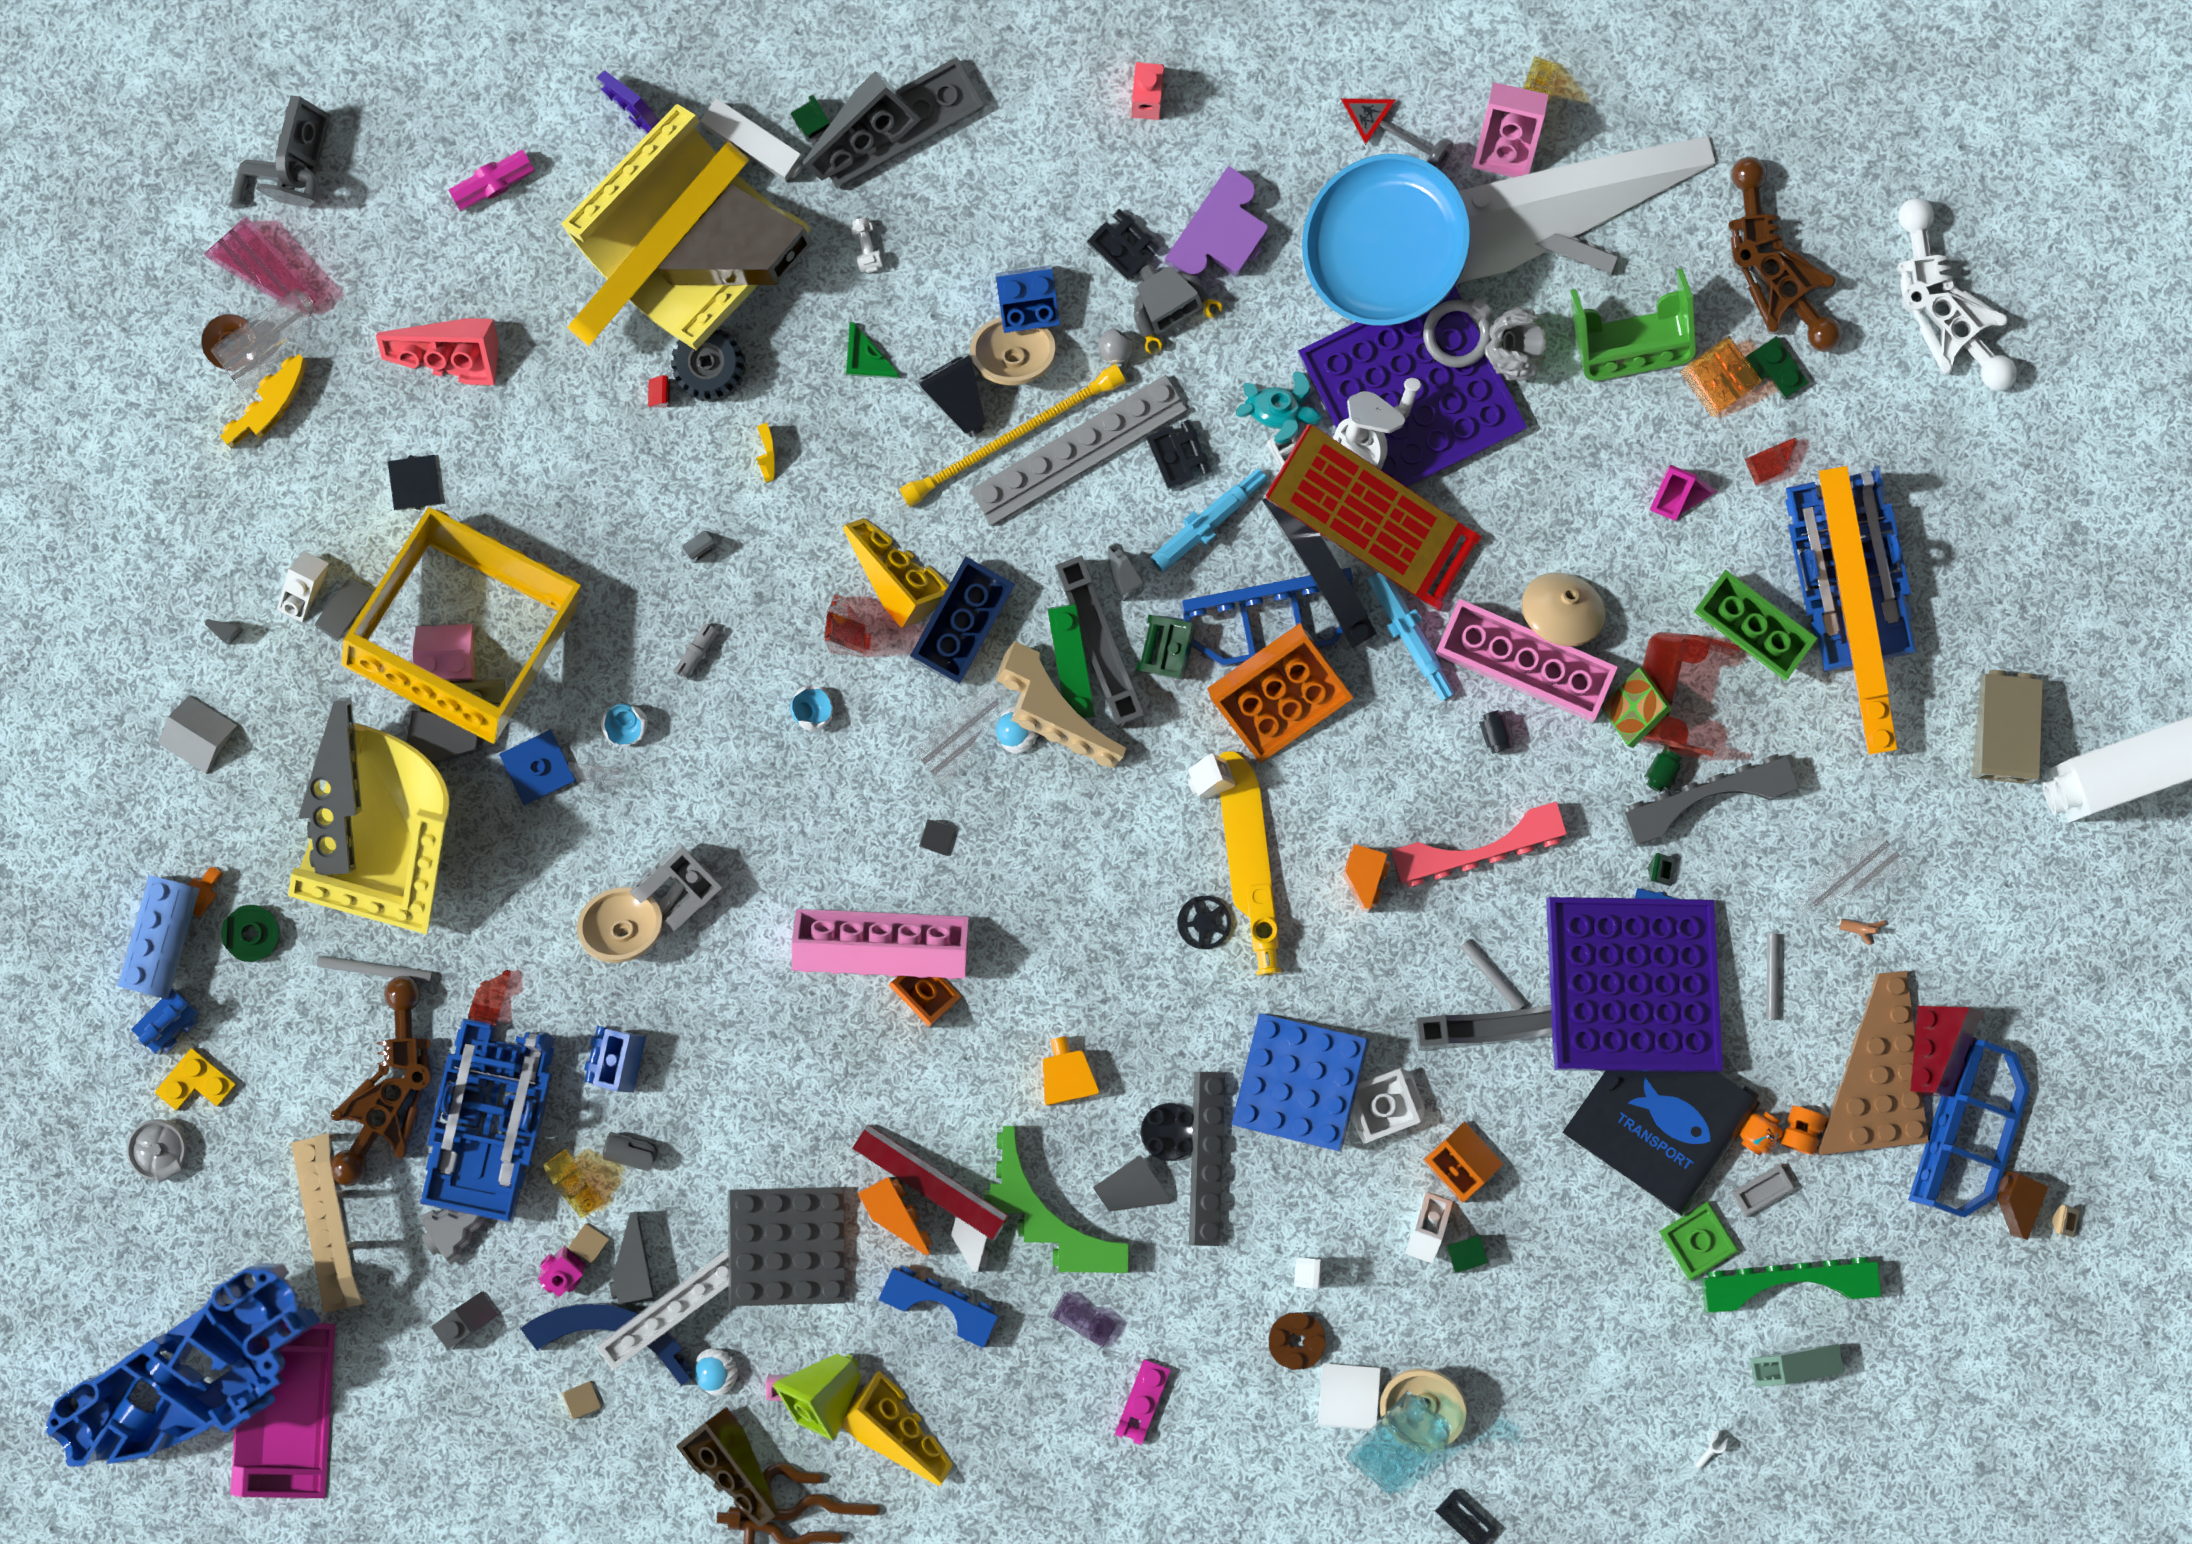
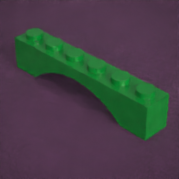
[1701,1256,1881,1313]

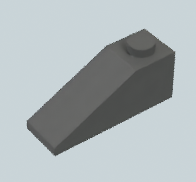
[609,1212,655,1304]

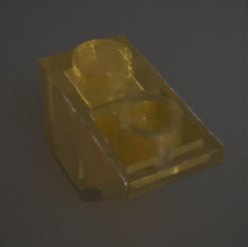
[543,1149,605,1218]

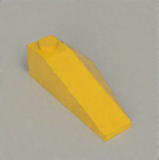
[843,518,949,628]

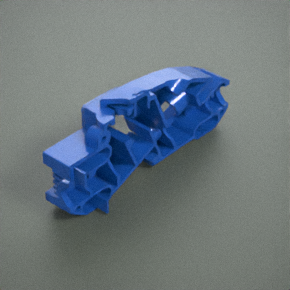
[46,1263,321,1467]

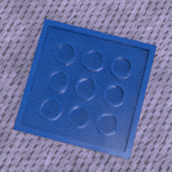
[1231,1013,1370,1152]

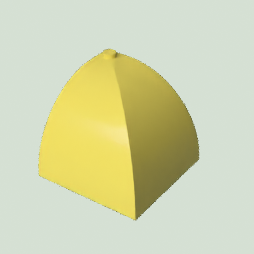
[288,723,449,935]

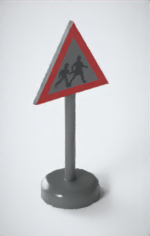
[1340,98,1454,171]

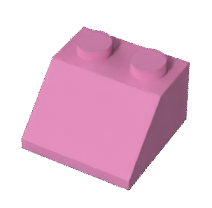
[413,624,475,681]

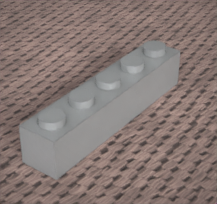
[1535,233,1618,275]

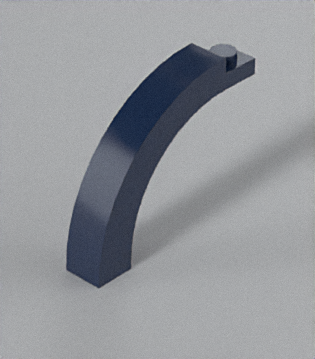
[520,1303,693,1386]

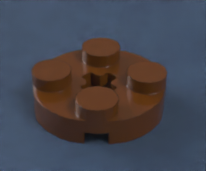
[1268,1312,1326,1370]

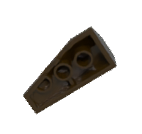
[676,1407,779,1527]

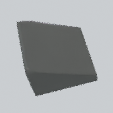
[682,531,716,563]
[205,619,244,645]
[919,819,955,856]

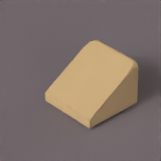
[568,1223,610,1264]
[562,1381,602,1419]

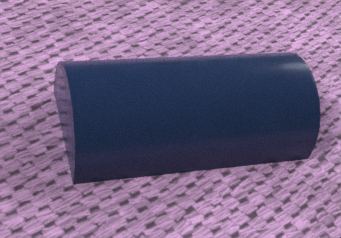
[909,556,1015,684]

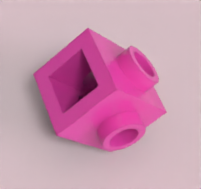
[538,1245,586,1298]

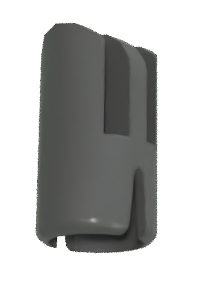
[602,1132,659,1171]

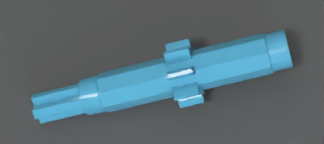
[1150,468,1268,573]
[1367,572,1455,701]

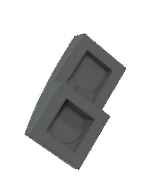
[315,576,373,642]

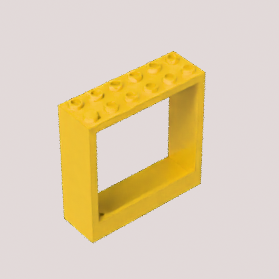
[341,507,581,744]

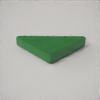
[846,322,899,379]

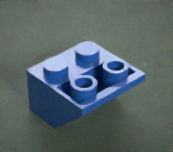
[995,265,1060,333]

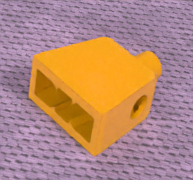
[1043,1036,1099,1106]

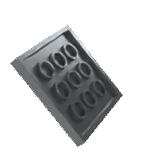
[728,1187,845,1306]

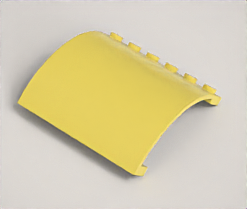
[561,104,811,350]

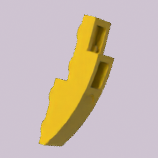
[220,354,307,449]

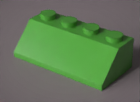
[1694,569,1818,681]

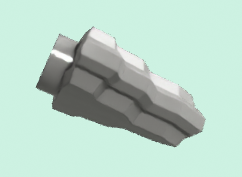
[420,1210,486,1265]

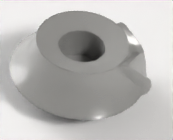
[126,1119,187,1183]

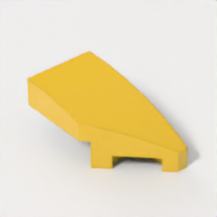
[756,422,776,483]

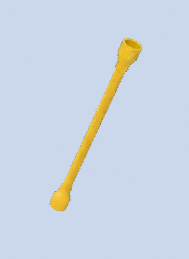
[898,364,1126,508]

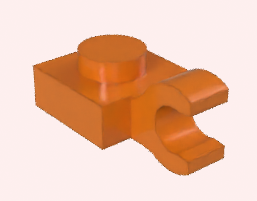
[188,866,224,918]

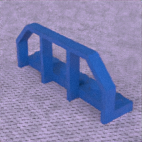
[1181,567,1353,667]
[1908,1039,2030,1218]

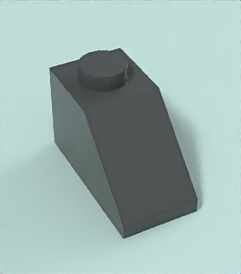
[431,1292,498,1351]

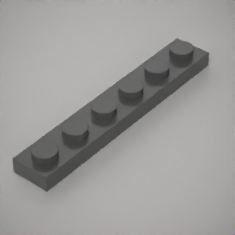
[1189,1072,1225,1246]

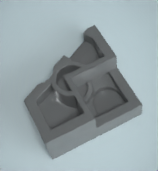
[1108,543,1143,601]
[1093,1155,1171,1211]

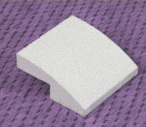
[1318,1363,1380,1431]

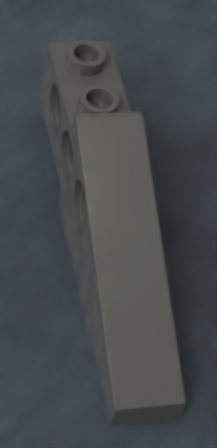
[298,697,362,875]

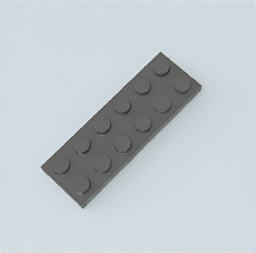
[809,57,985,189]

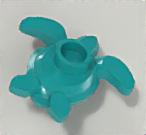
[1236,371,1322,444]

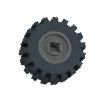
[671,329,746,402]

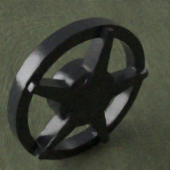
[1177,896,1231,950]

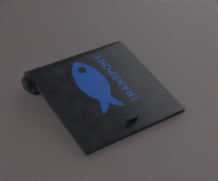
[1562,1071,1761,1217]

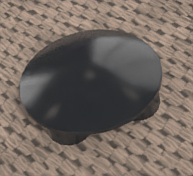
[1140,1103,1193,1161]

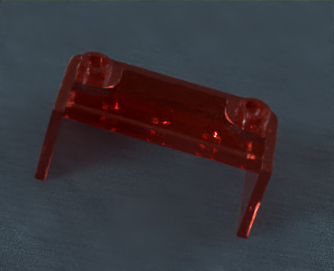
[1638,632,1739,761]

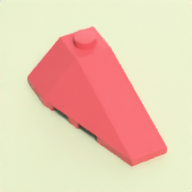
[376,318,499,385]

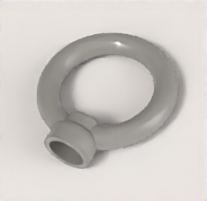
[1423,297,1493,368]

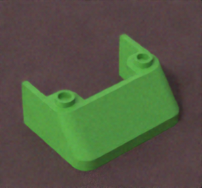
[1570,268,1696,381]

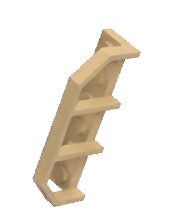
[291,1133,368,1313]

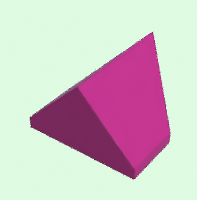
[1650,464,1717,521]

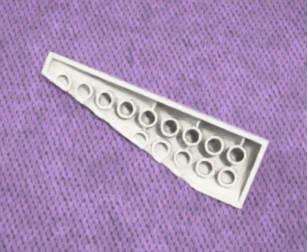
[1456,136,1715,285]

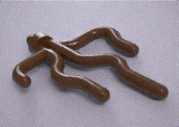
[717,1463,880,1544]

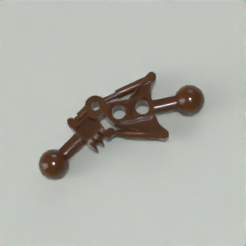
[1728,157,1843,352]
[331,976,432,1186]

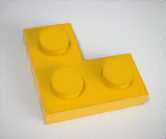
[154,1048,237,1111]

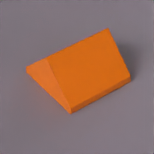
[889,976,962,1028]

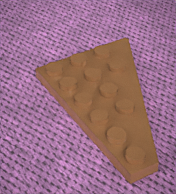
[1817,971,1928,1155]

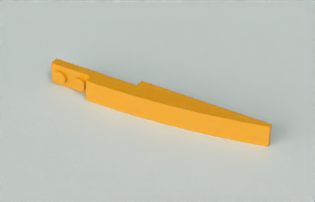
[1818,466,1897,755]

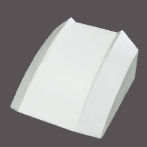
[1351,1068,1425,1144]

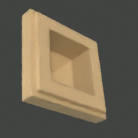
[2051,1205,2079,1238]

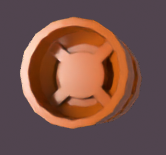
[1779,1105,1828,1156]

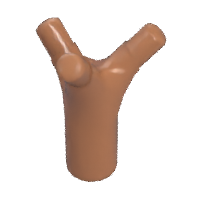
[1839,919,1886,945]

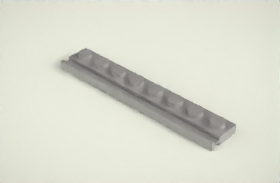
[970,375,1187,526]

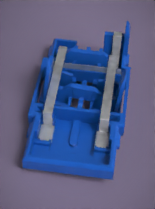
[1785,466,1917,672]
[420,1018,556,1223]

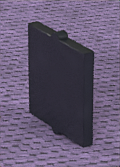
[387,455,441,511]

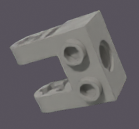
[630,842,722,934]

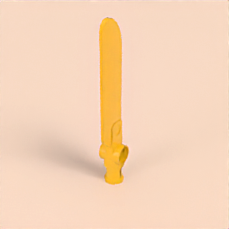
[1219,751,1282,976]

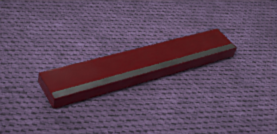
[852,1124,1010,1241]

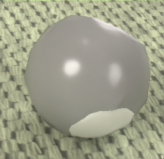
[1098,328,1134,364]

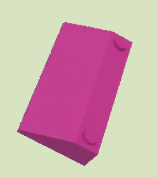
[230,1322,336,1499]

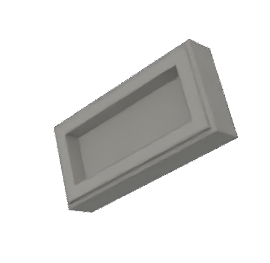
[1730,1163,1796,1217]

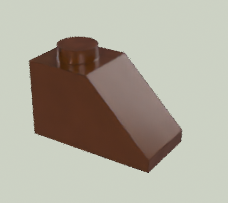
[1997,1171,2049,1240]

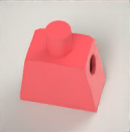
[1131,62,1164,120]

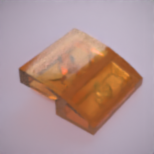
[1679,336,1762,418]

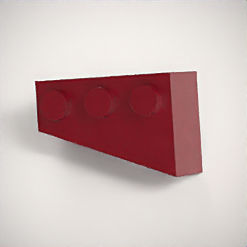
[1910,1006,1986,1097]

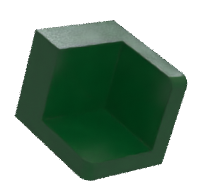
[791,94,830,142]
[1447,1235,1488,1273]

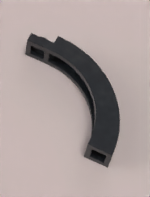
[1262,498,1377,648]

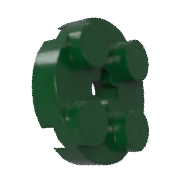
[221,905,281,963]

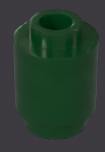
[1644,748,1683,793]

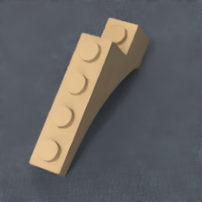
[995,641,1126,769]

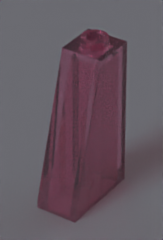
[204,216,318,314]

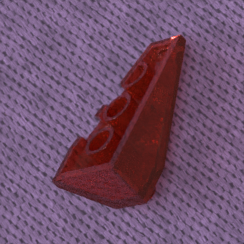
[824,594,872,657]

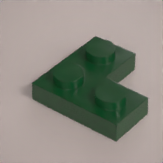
[1729,336,1809,399]

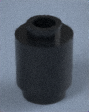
[1479,710,1514,754]

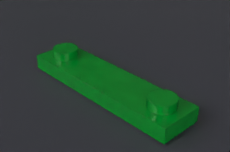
[1047,603,1095,718]

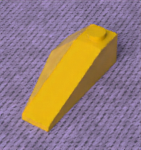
[841,1371,953,1486]

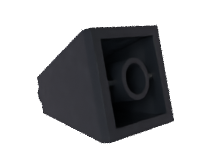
[915,354,986,437]

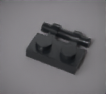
[1087,208,1161,282]
[1146,419,1212,490]

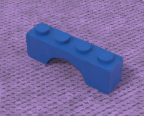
[878,1265,998,1348]

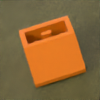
[1343,844,1390,913]
[1422,1121,1503,1203]

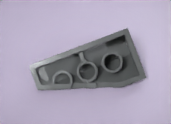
[802,71,921,181]

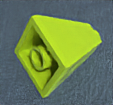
[773,1354,861,1441]

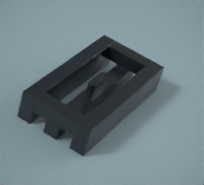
[1434,1489,1497,1544]

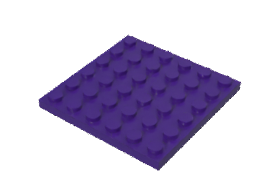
[1297,286,1527,487]
[1546,897,1723,1072]

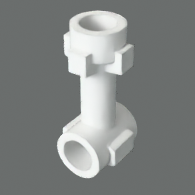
[851,218,883,273]

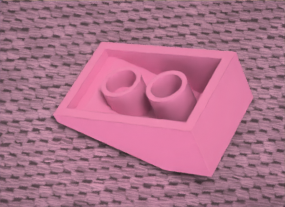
[1472,82,1549,177]

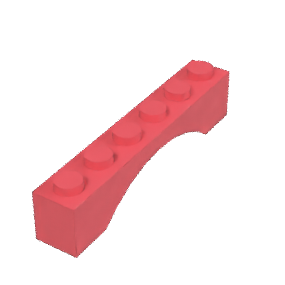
[1390,801,1566,888]

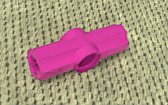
[448,149,535,212]

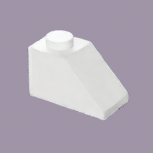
[1188,753,1236,799]
[1405,1192,1453,1263]

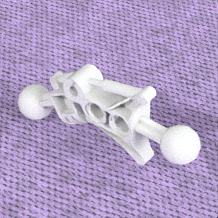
[1897,198,2017,391]

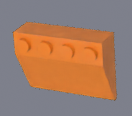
[1207,623,1353,763]

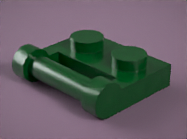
[1136,615,1196,680]

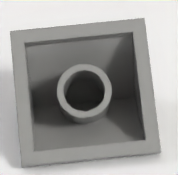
[158,696,237,774]

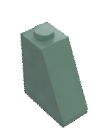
[1750,1344,1844,1387]

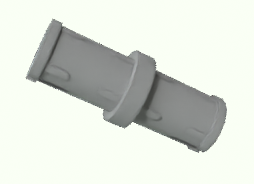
[673,623,719,680]

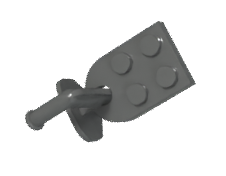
[229,95,330,209]

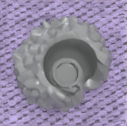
[1485,307,1548,381]

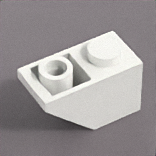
[277,551,329,622]
[951,1217,990,1272]

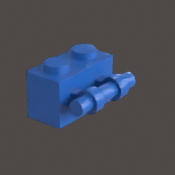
[131,989,201,1055]
[584,1025,646,1093]

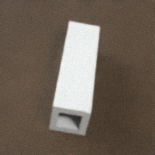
[700,98,803,182]

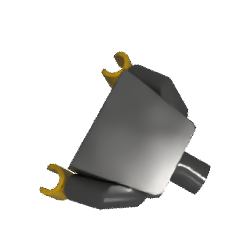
[1133,264,1222,354]

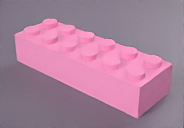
[1435,599,1618,723]
[792,909,969,979]

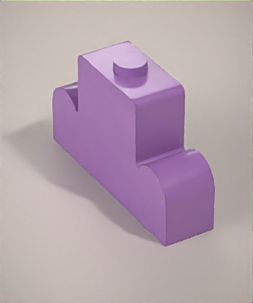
[1164,165,1267,278]

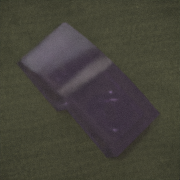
[1050,1291,1117,1348]

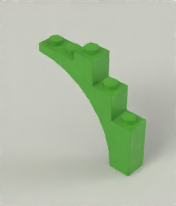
[984,1126,1128,1273]

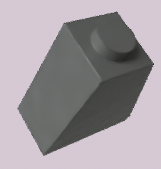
[407,711,486,764]

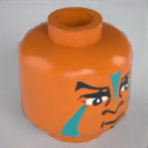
[1740,1111,1783,1156]

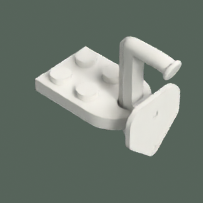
[1333,378,1421,470]

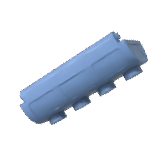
[117,875,200,1000]

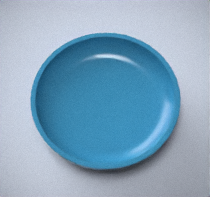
[1302,154,1471,326]

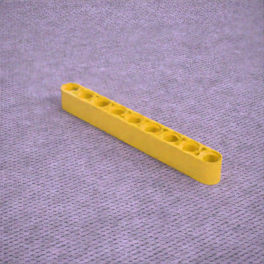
[567,140,750,347]

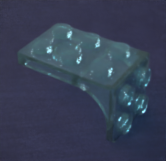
[1346,1390,1451,1495]

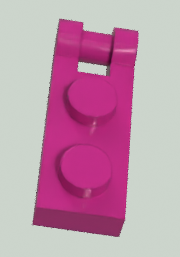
[1114,1359,1170,1446]

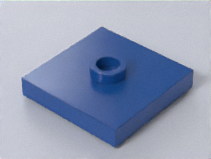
[499,729,576,806]

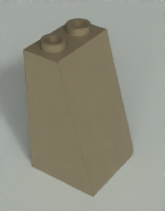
[1971,670,2043,784]

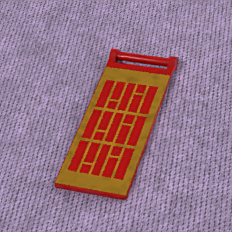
[1265,424,1483,611]

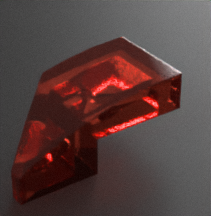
[1744,438,1798,485]
[468,970,511,1026]

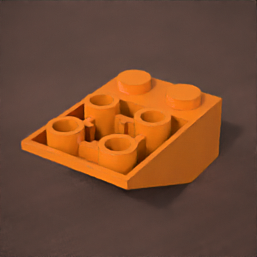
[857,1177,933,1256]

